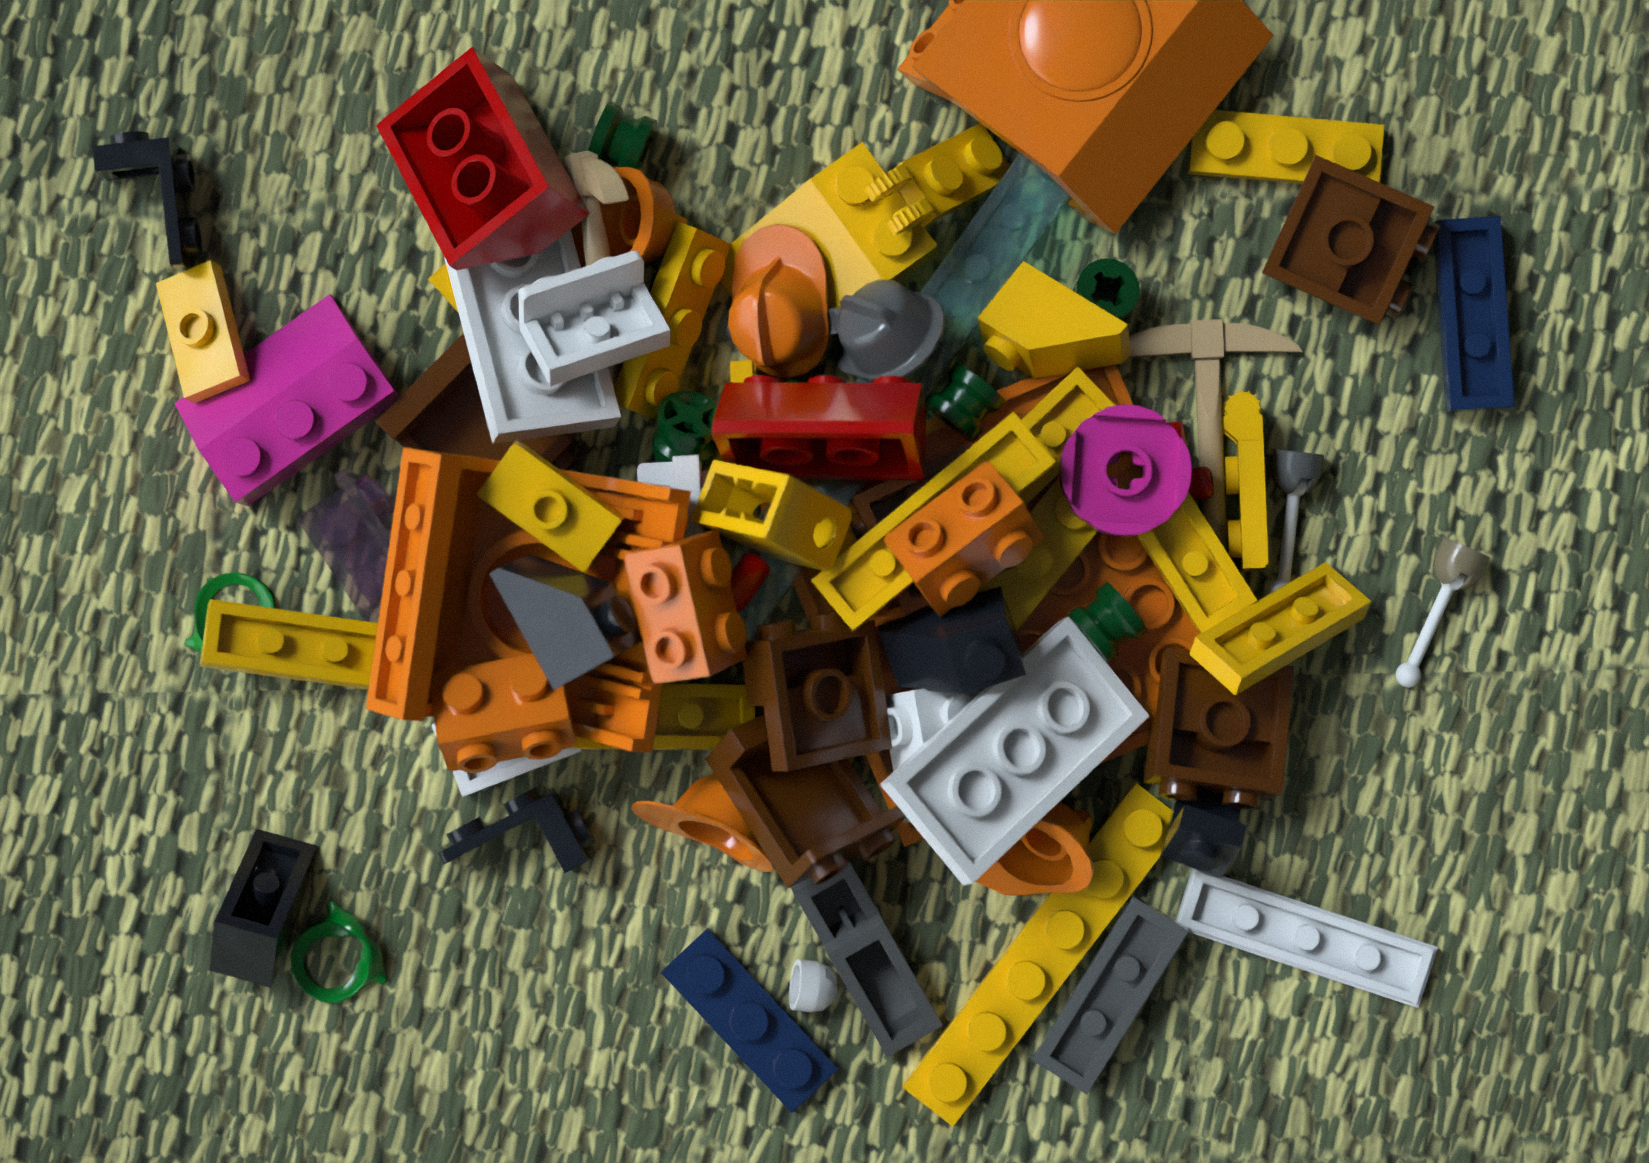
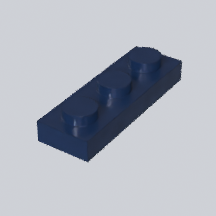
[1434,216,1514,412]
[660,928,839,1113]

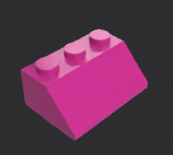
[175,294,401,507]

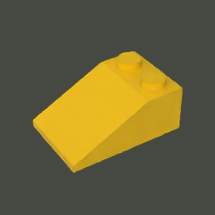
[720,142,938,309]

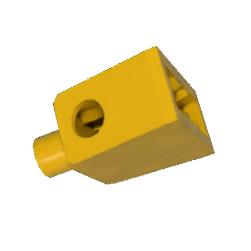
[690,460,856,571]

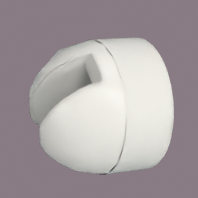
[789,959,838,1012]

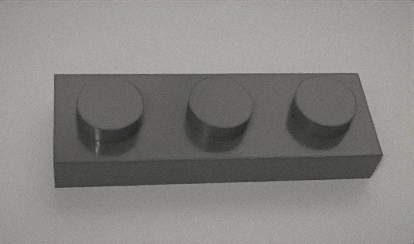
[1032,895,1189,1094]

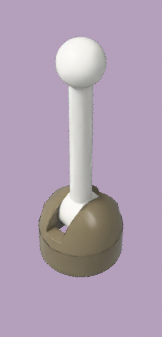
[1395,537,1490,687]

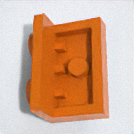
[884,462,1045,617]
[624,530,747,683]
[430,653,577,773]

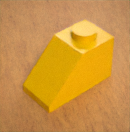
[977,261,1131,379]

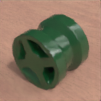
[588,102,658,170]
[1072,259,1140,322]
[926,362,1005,443]
[652,391,717,469]
[1067,582,1148,664]

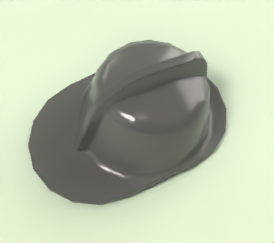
[836,279,945,381]

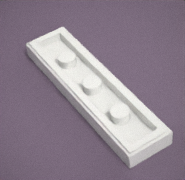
[1175,868,1438,1008]

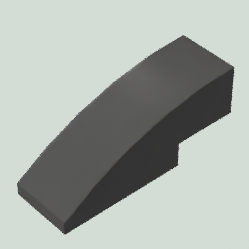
[791,858,943,1057]

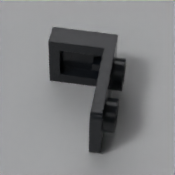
[92,131,202,273]
[438,787,595,873]
[1160,791,1247,877]

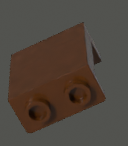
[375,333,579,470]
[705,714,907,888]

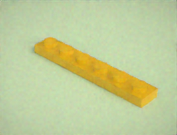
[902,782,1172,1127]

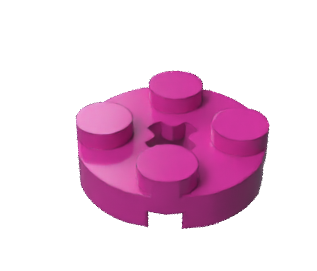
[1059,405,1192,536]

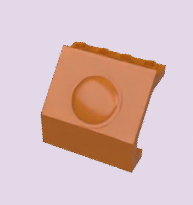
[897,0,1274,234]
[366,447,691,753]

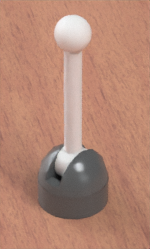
[1270,449,1324,594]

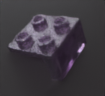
[296,469,395,622]

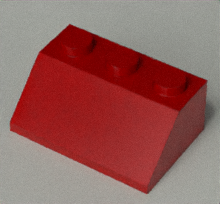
[376,47,589,271]
[712,375,927,480]

